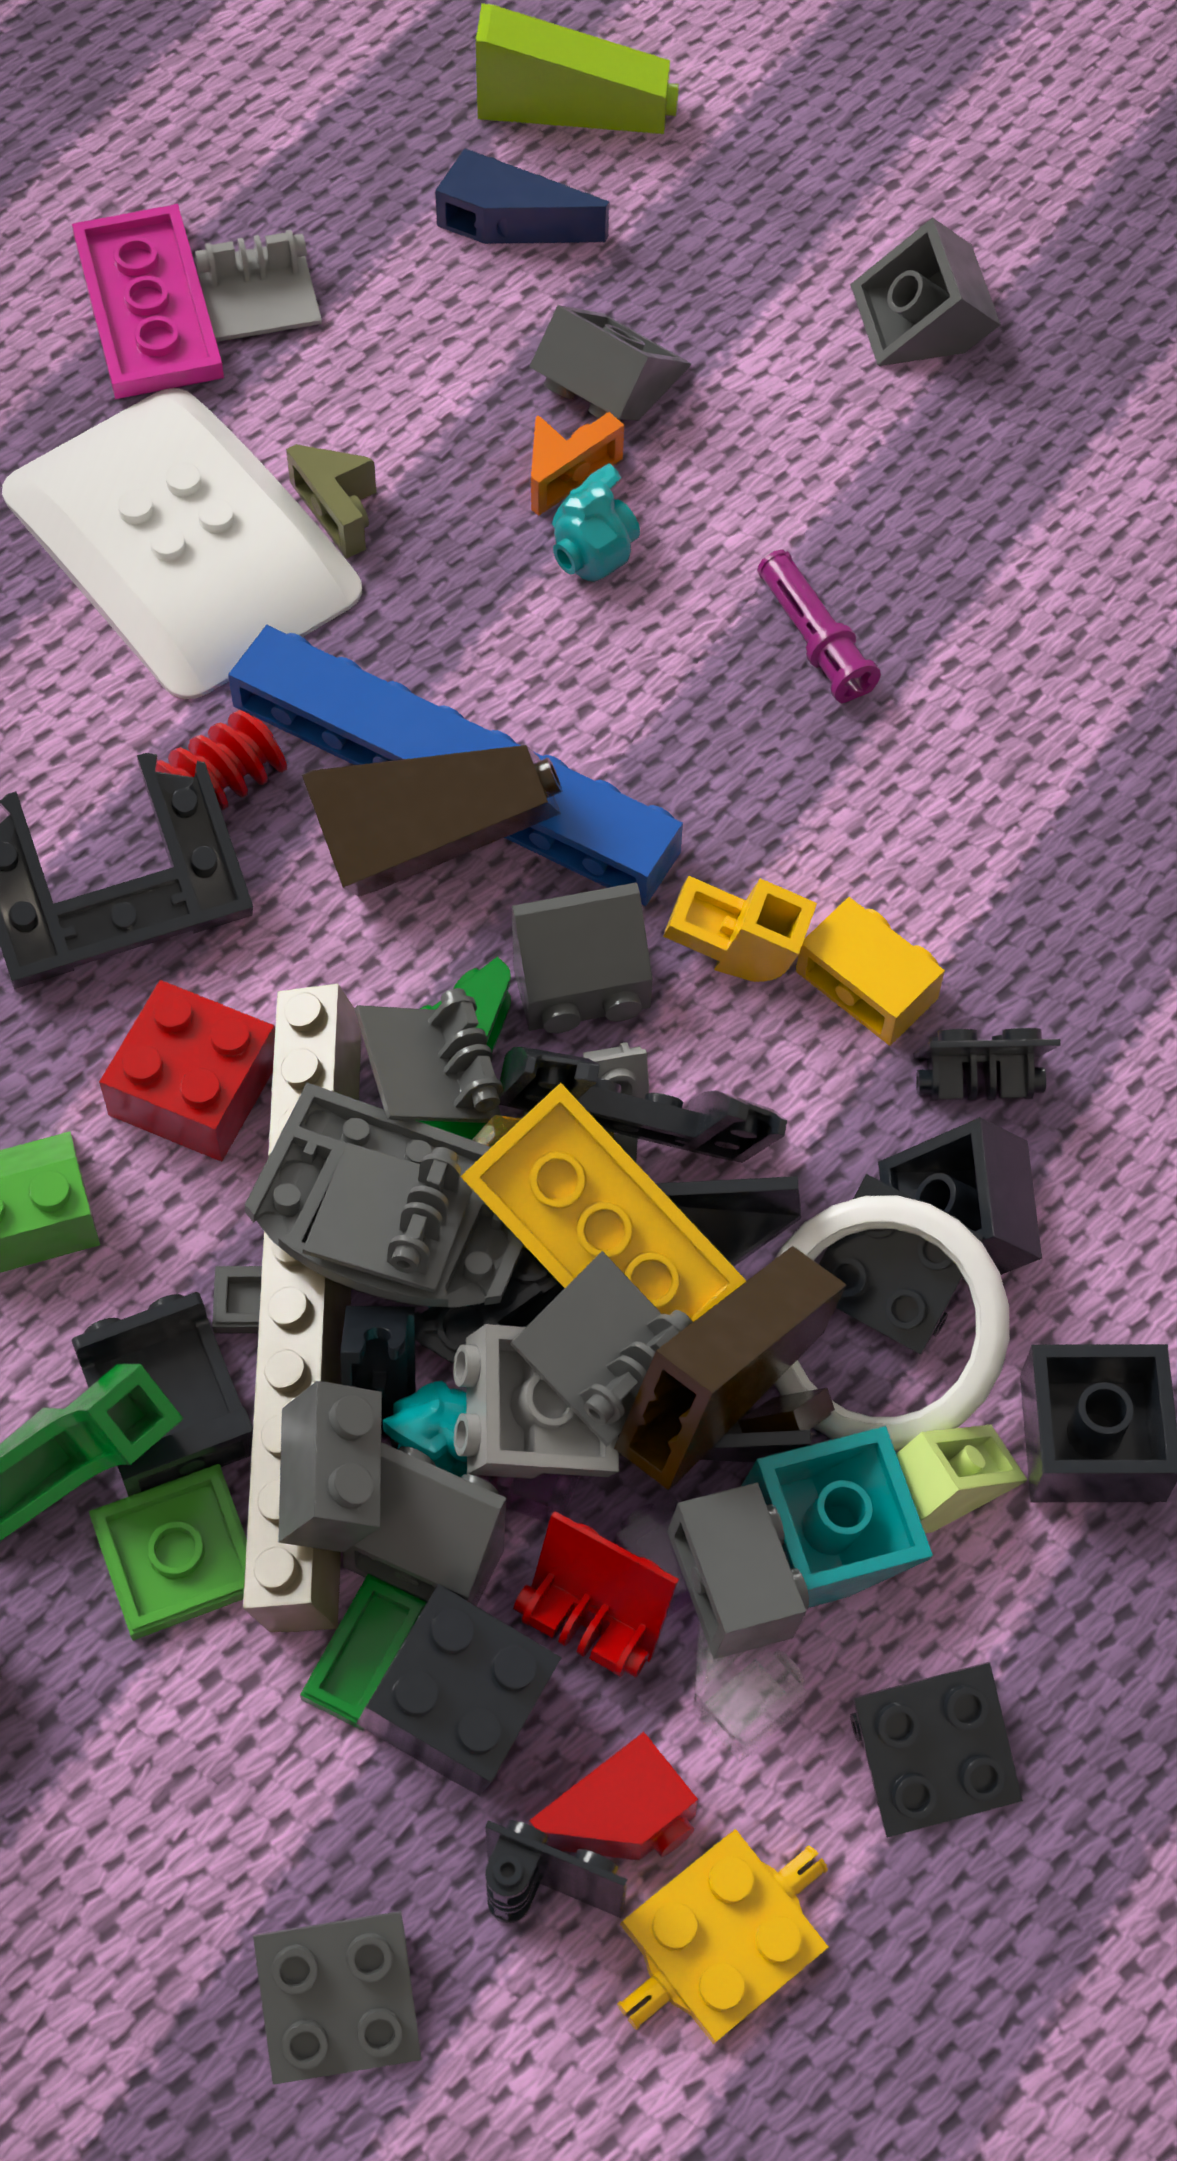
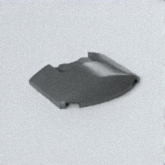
[244,1082,525,1308]

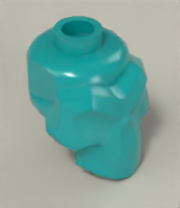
[552,463,640,582]
[383,1381,475,1477]

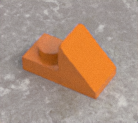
[531,412,624,516]

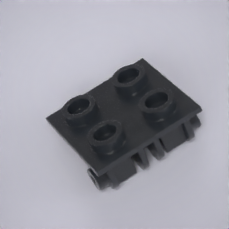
[913,1028,1061,1101]
[819,1174,984,1355]
[850,1662,1023,1838]
[485,1820,628,1923]

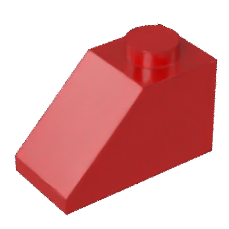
[529,1732,698,1861]

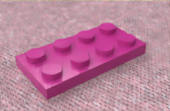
[72,204,224,399]

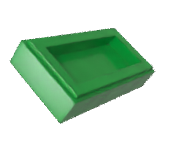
[300,1574,427,1731]

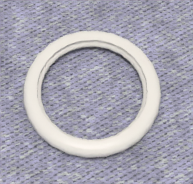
[774,1196,1010,1451]

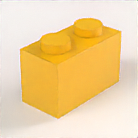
[796,897,945,1046]

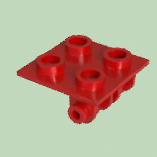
[513,1511,679,1678]

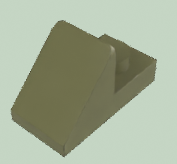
[286,444,377,559]

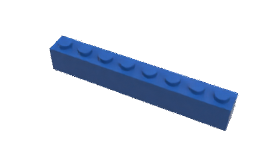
[228,624,683,906]

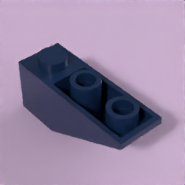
[435,148,609,244]

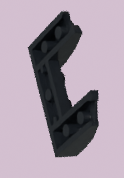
[0,753,253,989]
[499,1047,787,1163]

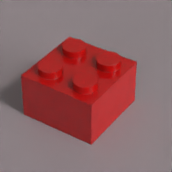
[99,980,275,1162]

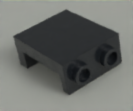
[71,1292,253,1497]

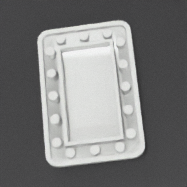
[2,388,362,699]

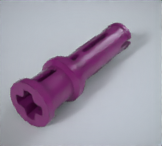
[757,549,881,703]

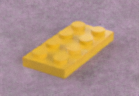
[460,1083,746,1322]

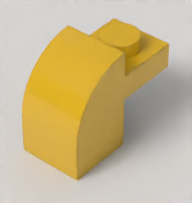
[663,876,817,982]

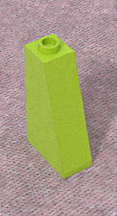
[476,4,679,134]

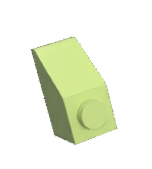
[896,1424,1028,1533]

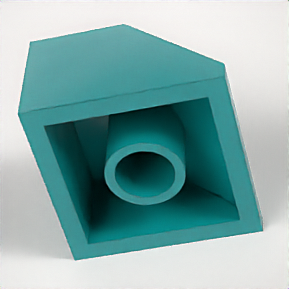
[741,1426,933,1608]

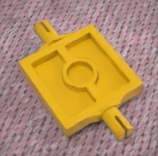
[617,1829,829,2044]

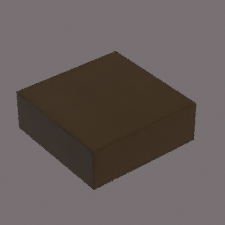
[738,1387,835,1433]

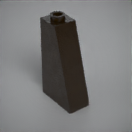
[302,745,563,897]
[614,1246,846,1490]

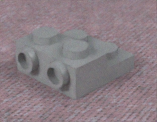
[453,1324,619,1479]

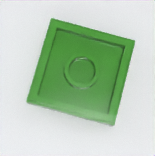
[88,1464,247,1641]

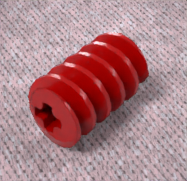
[156,710,287,810]

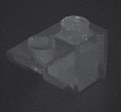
[692,1618,807,1765]

